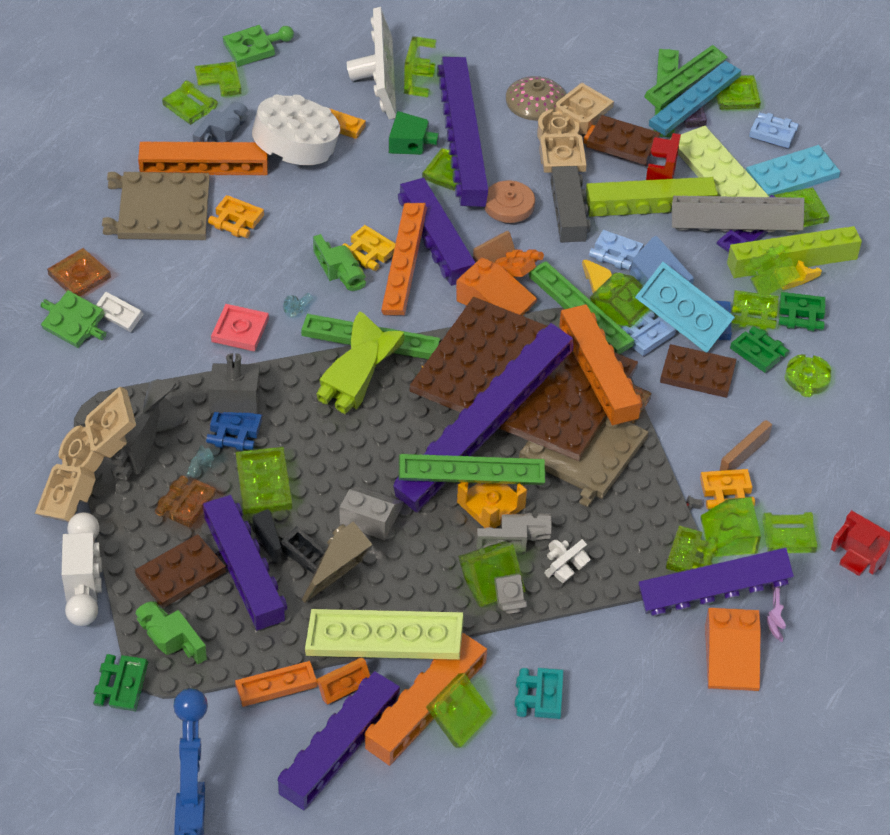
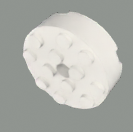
[252,94,340,165]

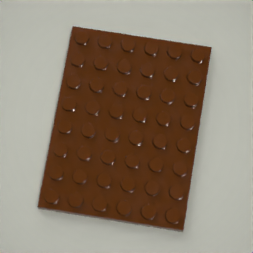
[409,297,638,461]

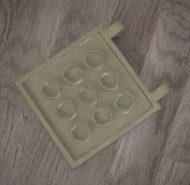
[102,172,210,240]
[519,417,649,507]

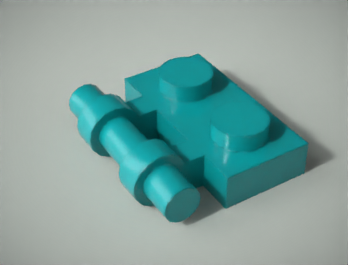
[514,668,563,719]

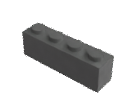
[550,166,591,242]

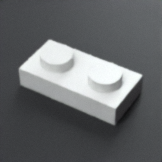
[96,292,144,332]

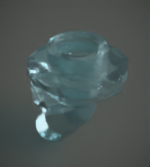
[283,293,313,317]
[186,445,214,478]

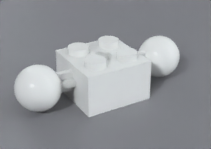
[62,512,102,626]

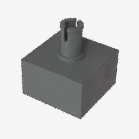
[208,353,260,414]

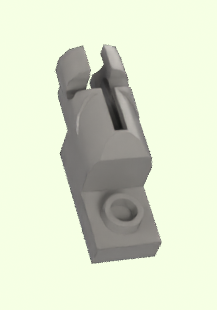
[476,513,551,552]

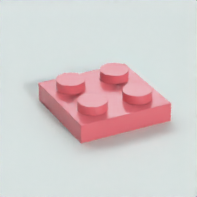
[211,304,269,351]

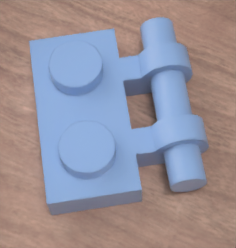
[749,112,799,148]
[589,230,643,270]
[621,310,676,356]

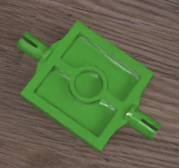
[40,290,106,348]

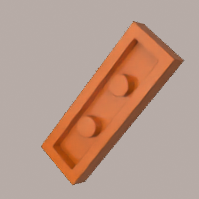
[235,661,317,707]

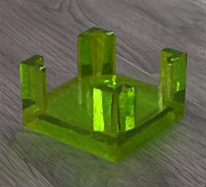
[404,36,436,97]

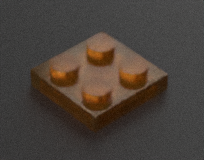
[47,248,111,296]

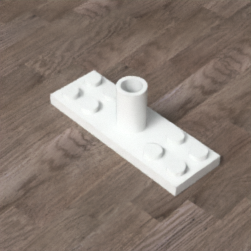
[347,7,396,119]

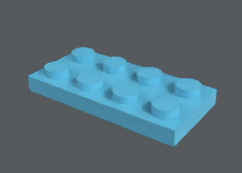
[746,145,840,197]
[635,261,735,352]

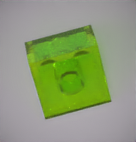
[590,272,649,327]
[700,497,761,557]
[458,541,526,607]

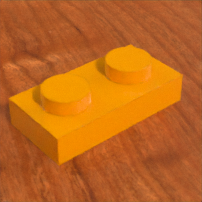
[329,108,366,139]

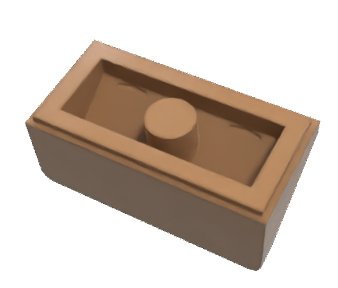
[473,231,515,263]

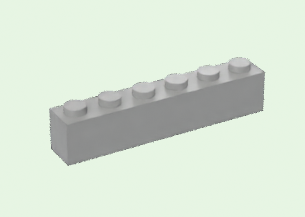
[672,196,804,233]

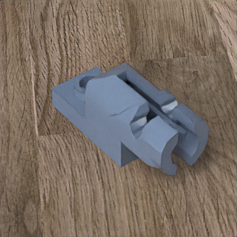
[193,102,248,142]

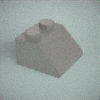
[339,487,404,540]

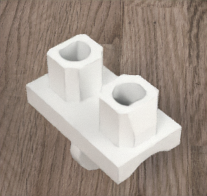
[544,539,591,583]

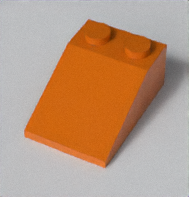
[456,257,537,316]
[705,608,761,691]

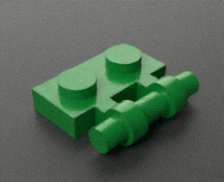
[778,292,826,331]
[730,326,790,373]
[93,654,149,712]

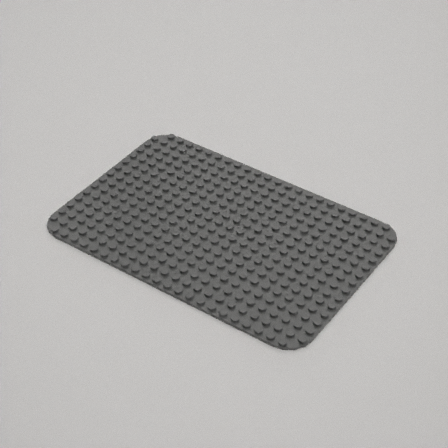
[74,307,706,699]

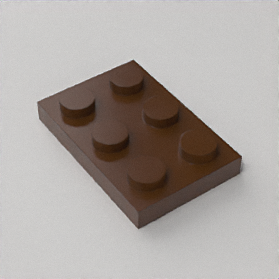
[586,115,660,165]
[660,344,737,398]
[135,534,226,608]

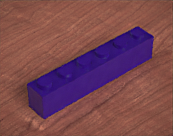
[398,177,475,286]
[203,495,287,631]
[638,548,794,616]
[277,671,400,811]

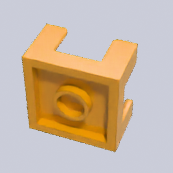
[457,482,527,529]

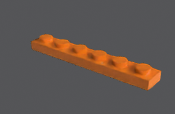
[381,203,427,315]

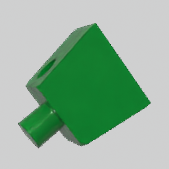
[388,111,439,155]

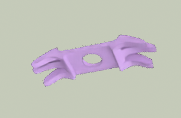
[767,584,786,642]

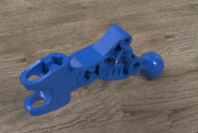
[173,688,208,835]

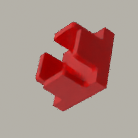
[646,133,681,180]
[830,510,890,576]

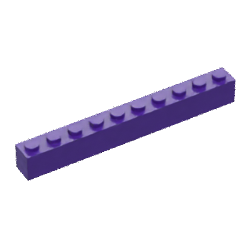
[437,56,488,207]
[393,323,573,513]

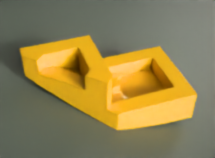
[582,259,616,296]
[772,260,822,290]

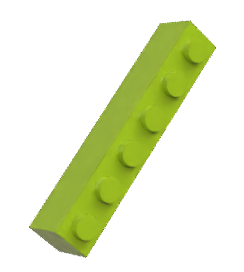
[585,177,718,217]
[727,226,862,278]

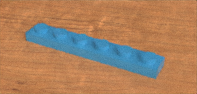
[649,61,741,136]

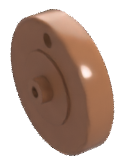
[484,180,535,223]

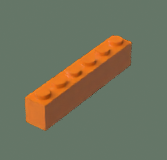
[138,142,268,175]
[559,304,642,425]
[365,633,487,766]

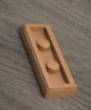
[719,420,772,471]

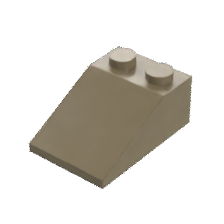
[302,521,372,603]

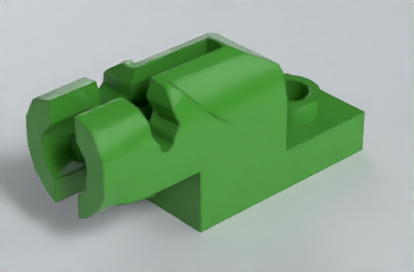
[313,234,366,291]
[135,601,207,664]

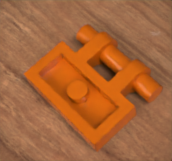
[495,249,544,277]

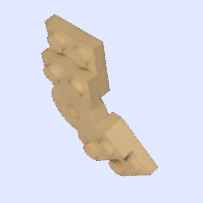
[537,83,614,173]
[35,387,136,522]

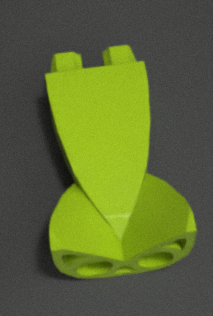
[316,311,404,414]

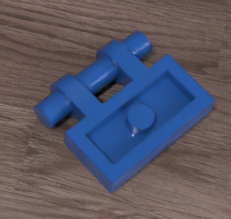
[206,412,262,451]

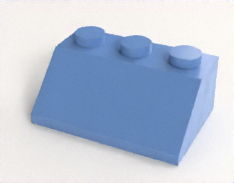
[630,236,694,289]

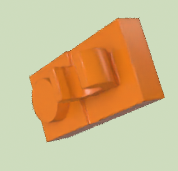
[316,657,370,705]

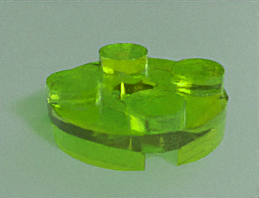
[784,354,831,397]

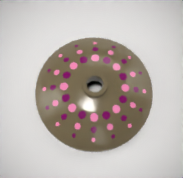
[506,76,566,121]

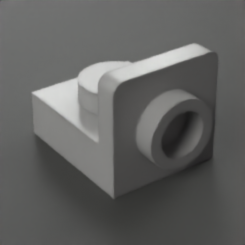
[494,573,527,613]

